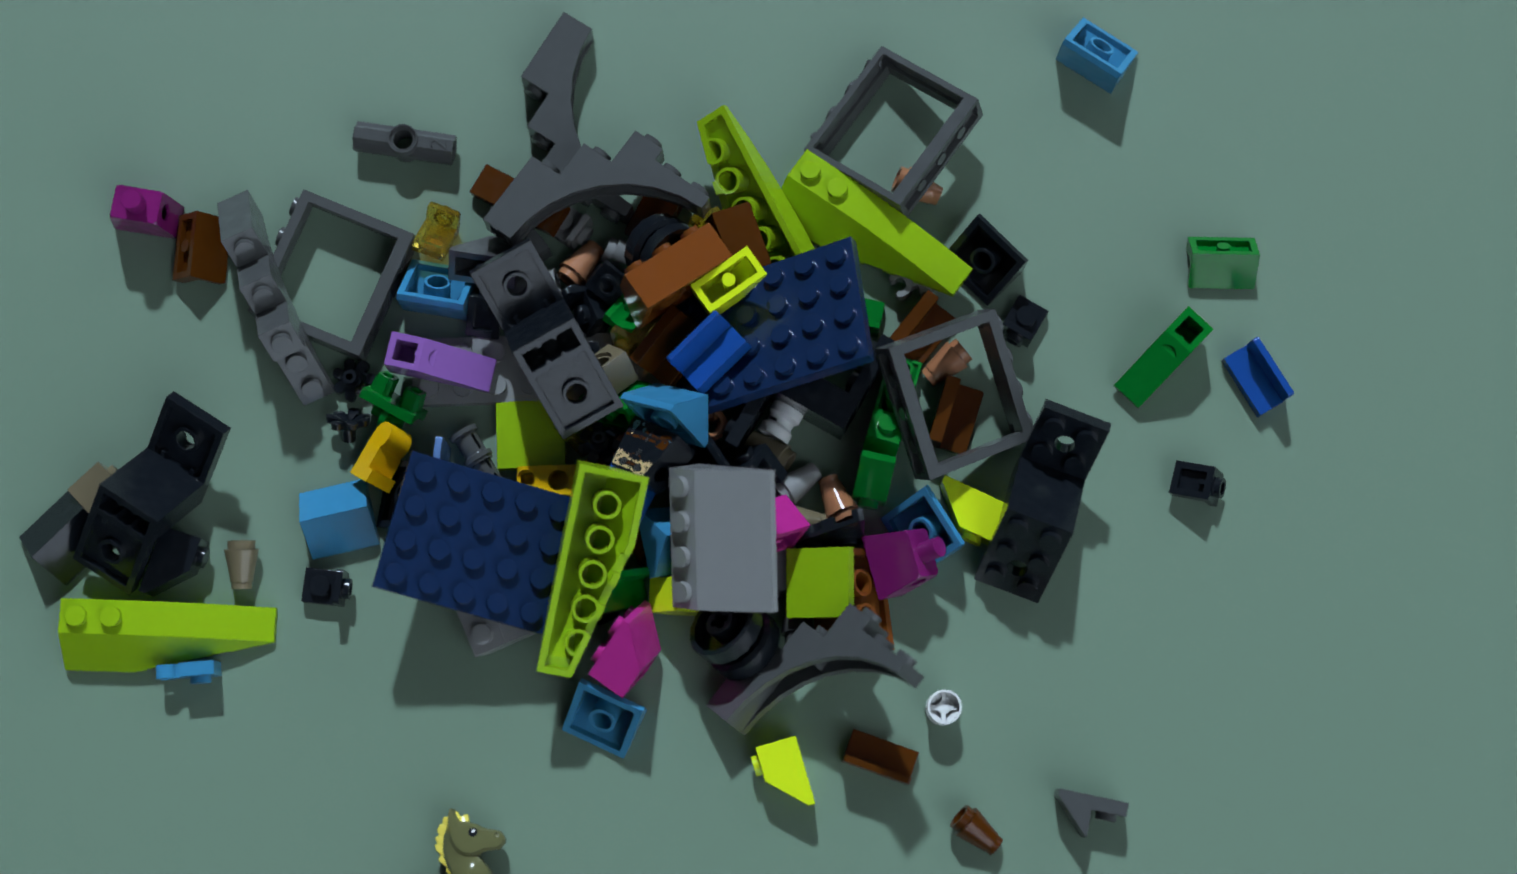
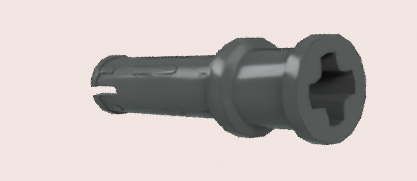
[449,424,502,477]

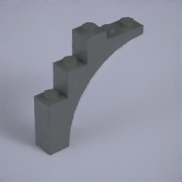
[521,12,634,225]
[483,130,711,247]
[217,190,335,406]
[706,603,924,735]

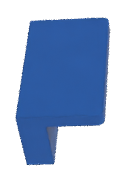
[666,310,752,394]
[1221,336,1294,418]

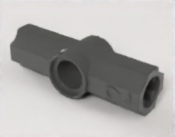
[352,121,457,165]

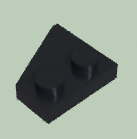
[795,508,865,548]

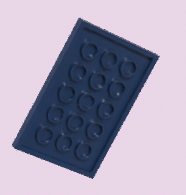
[676,237,874,415]
[371,451,570,635]

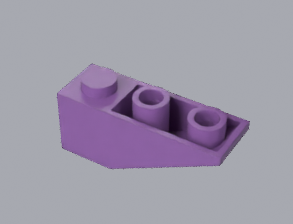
[384,331,497,393]

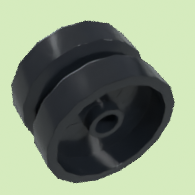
[624,214,690,267]
[690,611,780,680]

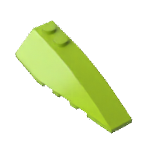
[697,105,815,264]
[781,149,973,297]
[536,460,649,678]
[58,598,277,673]

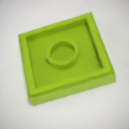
[496,400,566,471]
[786,547,854,618]

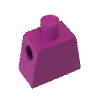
[110,185,184,239]
[862,528,946,600]

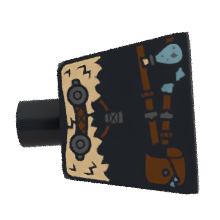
[611,415,696,494]

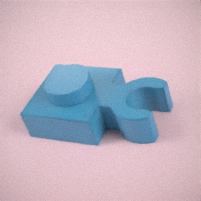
[156,660,222,684]

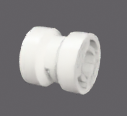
[758,400,803,444]
[925,689,962,726]

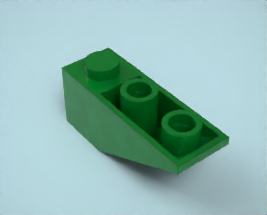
[1113,306,1213,408]
[860,358,922,457]

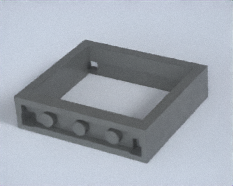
[804,46,983,217]
[247,189,419,361]
[874,309,1033,480]

